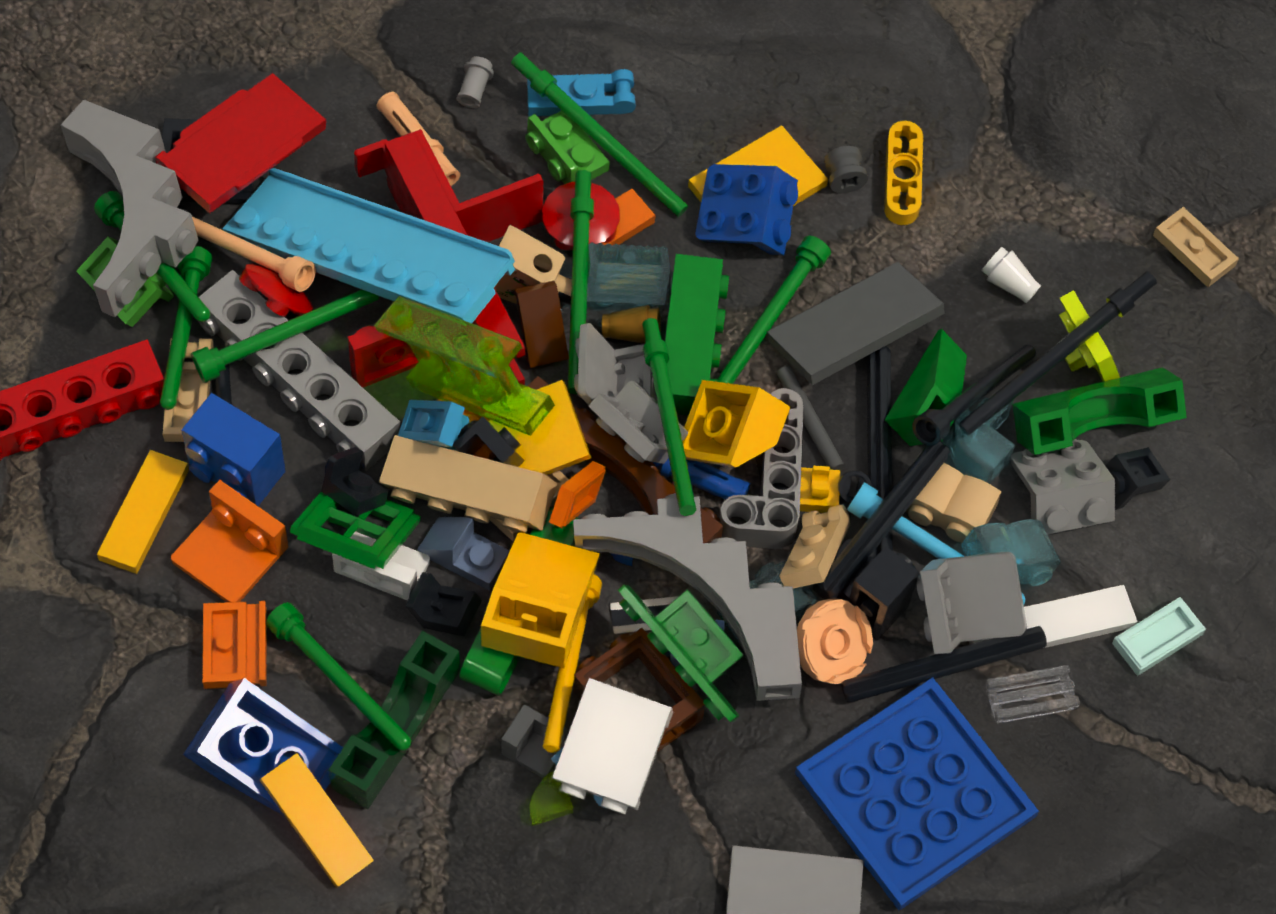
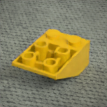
[481,532,600,668]

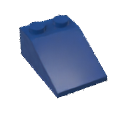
[183,678,343,816]

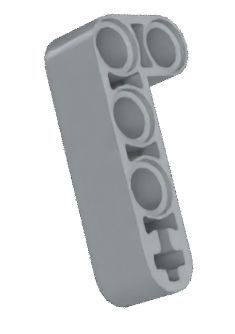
[719,388,803,549]

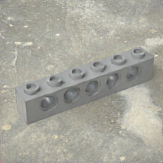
[198,270,401,471]

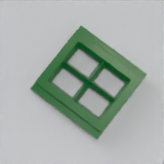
[290,492,421,569]

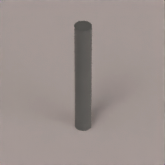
[776,366,845,470]

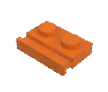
[202,601,267,689]

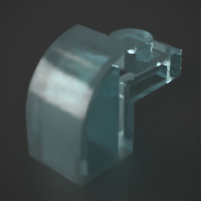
[949,397,1015,484]

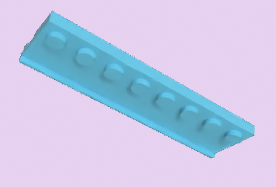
[223,168,515,329]

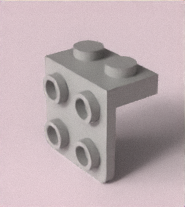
[574,323,657,416]
[1011,439,1115,537]
[917,552,1027,654]

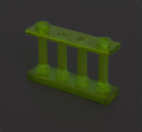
[374,296,555,436]

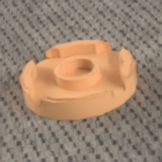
[797,599,873,684]

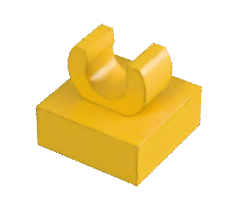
[800,465,840,513]

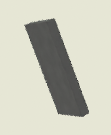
[767,262,945,385]

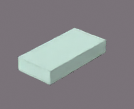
[1112,597,1206,676]

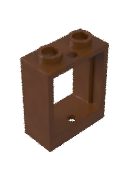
[573,628,705,752]

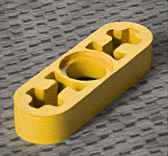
[884,121,923,225]

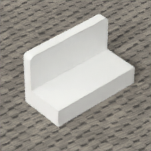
[332,532,430,601]

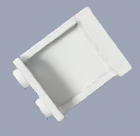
[552,678,673,814]

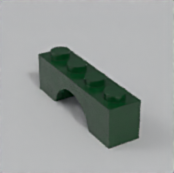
[328,630,460,809]

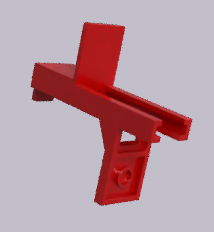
[348,129,544,398]

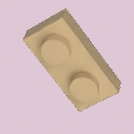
[1153,207,1239,287]

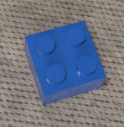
[181,393,286,506]

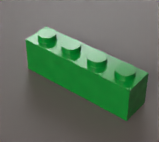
[665,254,729,415]

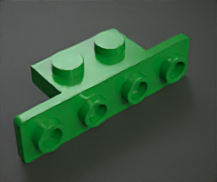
[618,584,744,722]

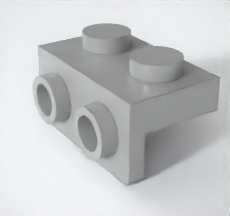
[588,381,688,464]

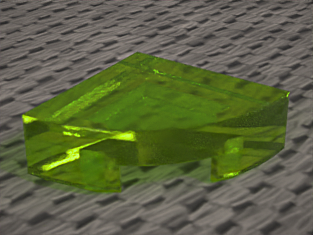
[530,771,573,826]

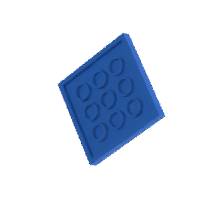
[795,677,1039,911]

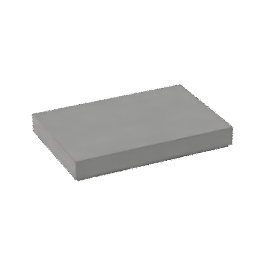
[726,845,863,914]

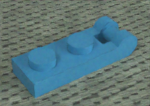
[527,69,636,116]

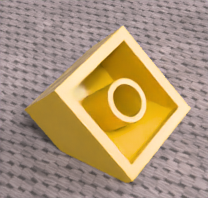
[682,380,790,468]

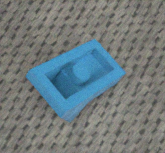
[398,400,469,451]

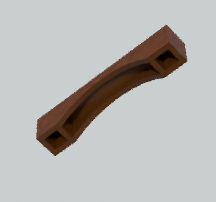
[515,376,723,543]

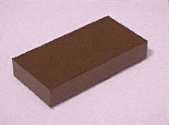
[515,280,569,368]

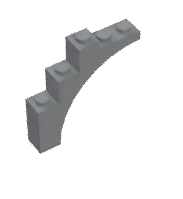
[60,100,199,317]
[573,493,802,701]

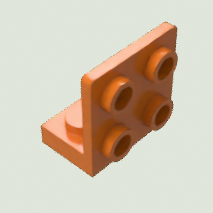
[171,479,289,602]

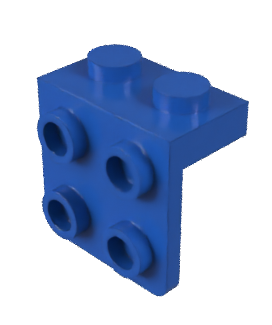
[695,164,798,255]

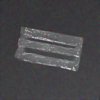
[985,665,1080,724]

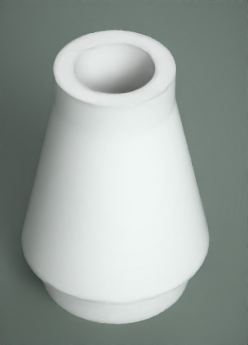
[981,247,1041,303]

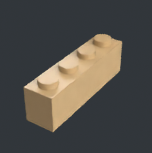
[379,435,557,533]

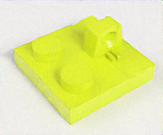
[1059,290,1120,382]

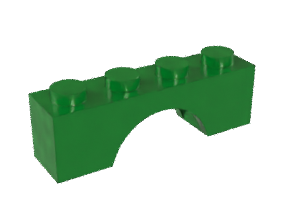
[1012,367,1187,455]

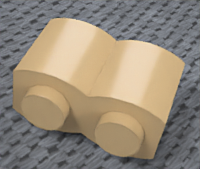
[905,463,1001,544]

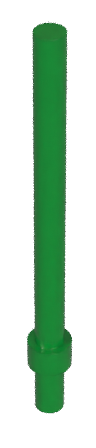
[511,52,688,217]
[568,170,594,394]
[642,318,696,516]

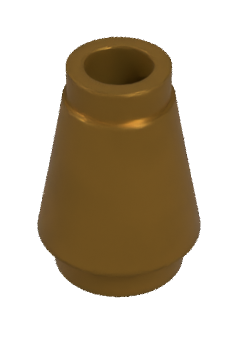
[602,305,661,344]

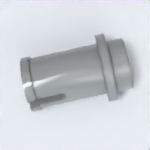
[457,57,494,108]

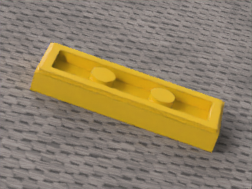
[97,450,189,574]
[260,753,374,888]

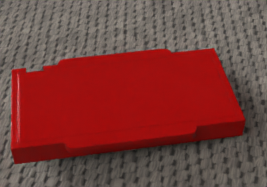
[155,73,326,214]

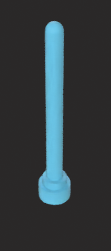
[847,482,1026,605]

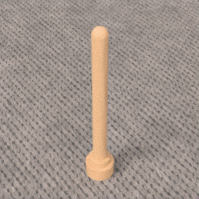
[192,216,316,292]

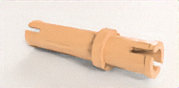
[377,92,460,186]

